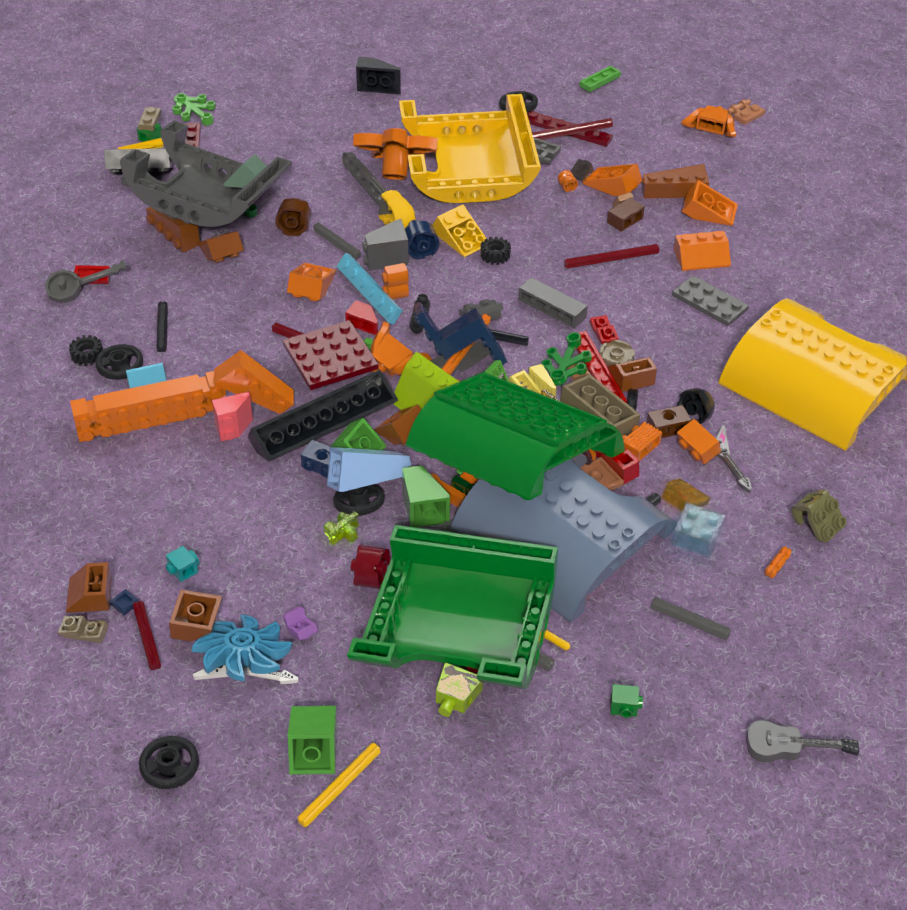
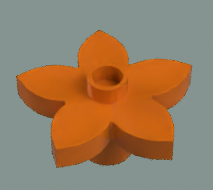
[353,128,438,180]

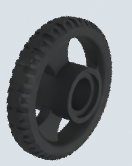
[499,91,538,112]
[95,344,143,380]
[333,484,384,516]
[139,735,199,790]

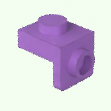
[283,606,318,641]

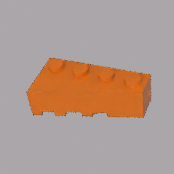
[213,350,294,414]

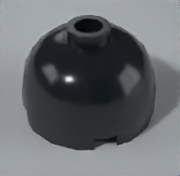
[677,388,715,424]

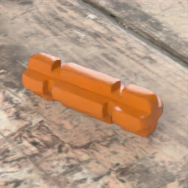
[764,546,792,578]

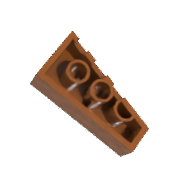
[642,164,709,198]
[146,207,200,253]

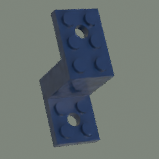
[413,302,508,365]

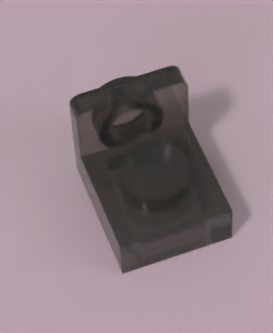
[571,159,594,182]

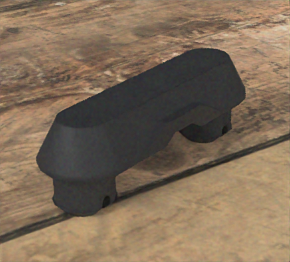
[409,293,430,334]

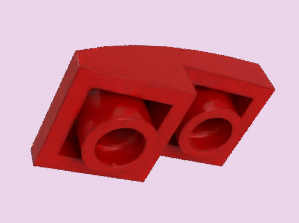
[589,315,619,344]

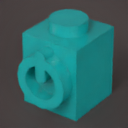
[165,546,200,582]

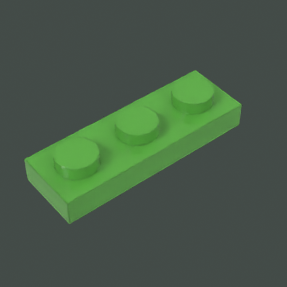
[579,65,621,92]

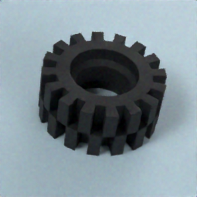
[480,236,511,265]
[69,335,103,366]

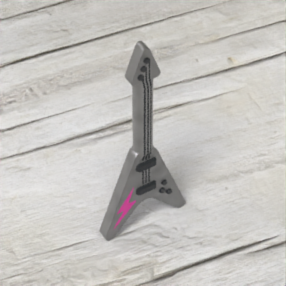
[716,426,752,493]

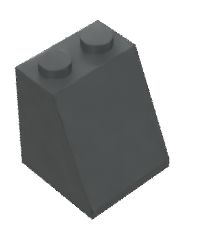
[362,219,408,271]

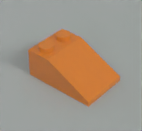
[582,163,643,196]
[682,180,738,226]
[287,262,337,301]

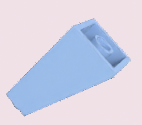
[327,447,411,492]

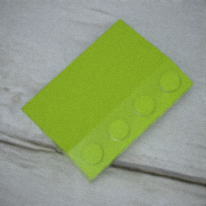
[394,351,459,410]

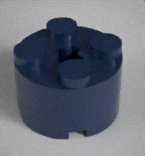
[405,220,440,260]

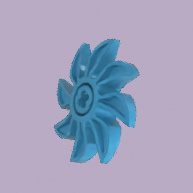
[192,615,292,681]

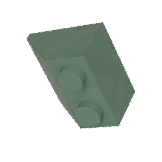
[223,154,267,188]

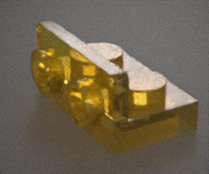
[661,478,711,518]

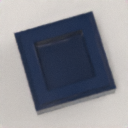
[109,589,139,615]

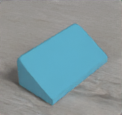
[126,363,166,388]

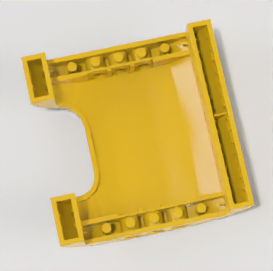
[399,94,541,203]
[718,298,907,451]

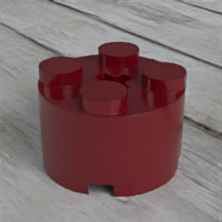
[350,545,391,589]

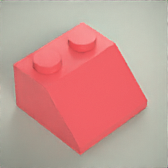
[212,392,253,441]

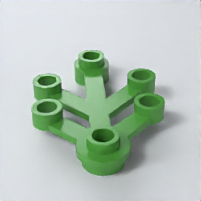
[172,93,216,125]

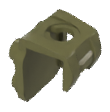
[791,490,847,542]

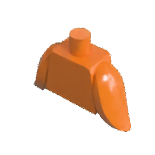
[681,105,736,138]
[371,321,432,377]

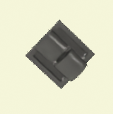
[458,299,503,321]

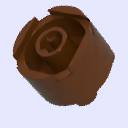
[275,198,311,236]

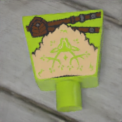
[436,663,483,717]

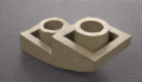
[58,616,109,643]

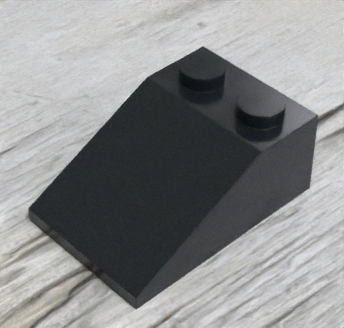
[356,57,401,95]

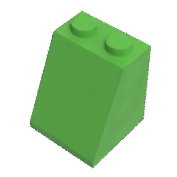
[402,465,450,528]
[288,706,337,775]

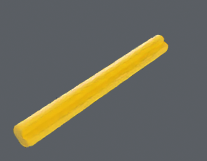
[297,743,380,827]

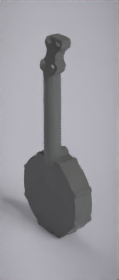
[44,260,127,303]

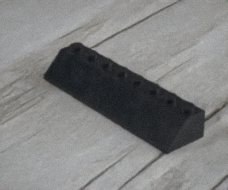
[248,370,398,462]

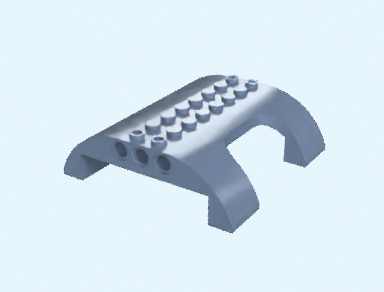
[451,453,678,623]

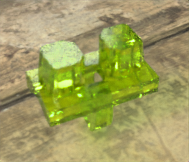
[324,511,359,546]

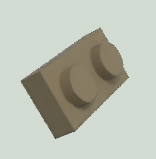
[138,107,161,131]

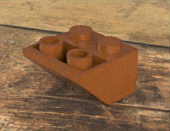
[607,357,657,392]
[66,562,112,613]

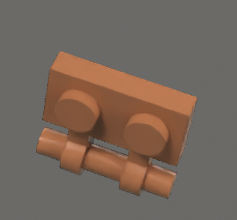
[727,99,766,125]

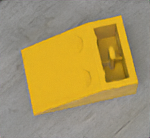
[433,205,486,257]

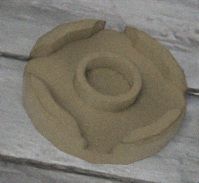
[599,340,635,366]

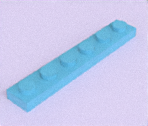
[337,253,403,324]

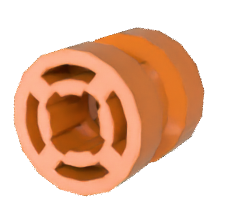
[557,170,578,192]

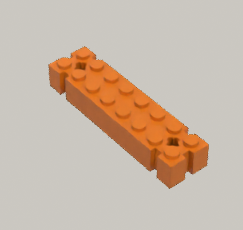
[70,371,226,442]

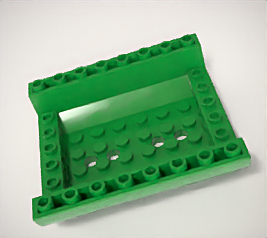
[405,372,625,501]

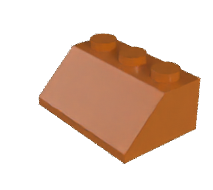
[674,231,731,271]

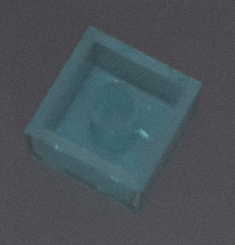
[672,503,725,558]

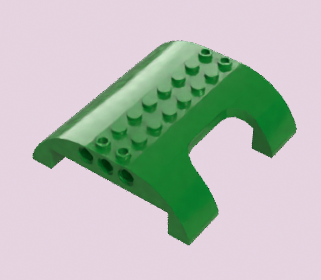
[347,525,558,689]

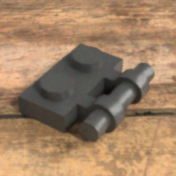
[533,137,561,165]

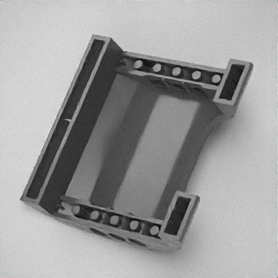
[120,120,292,227]

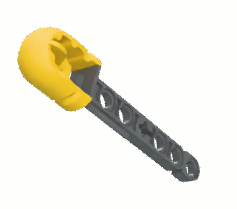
[342,152,416,229]

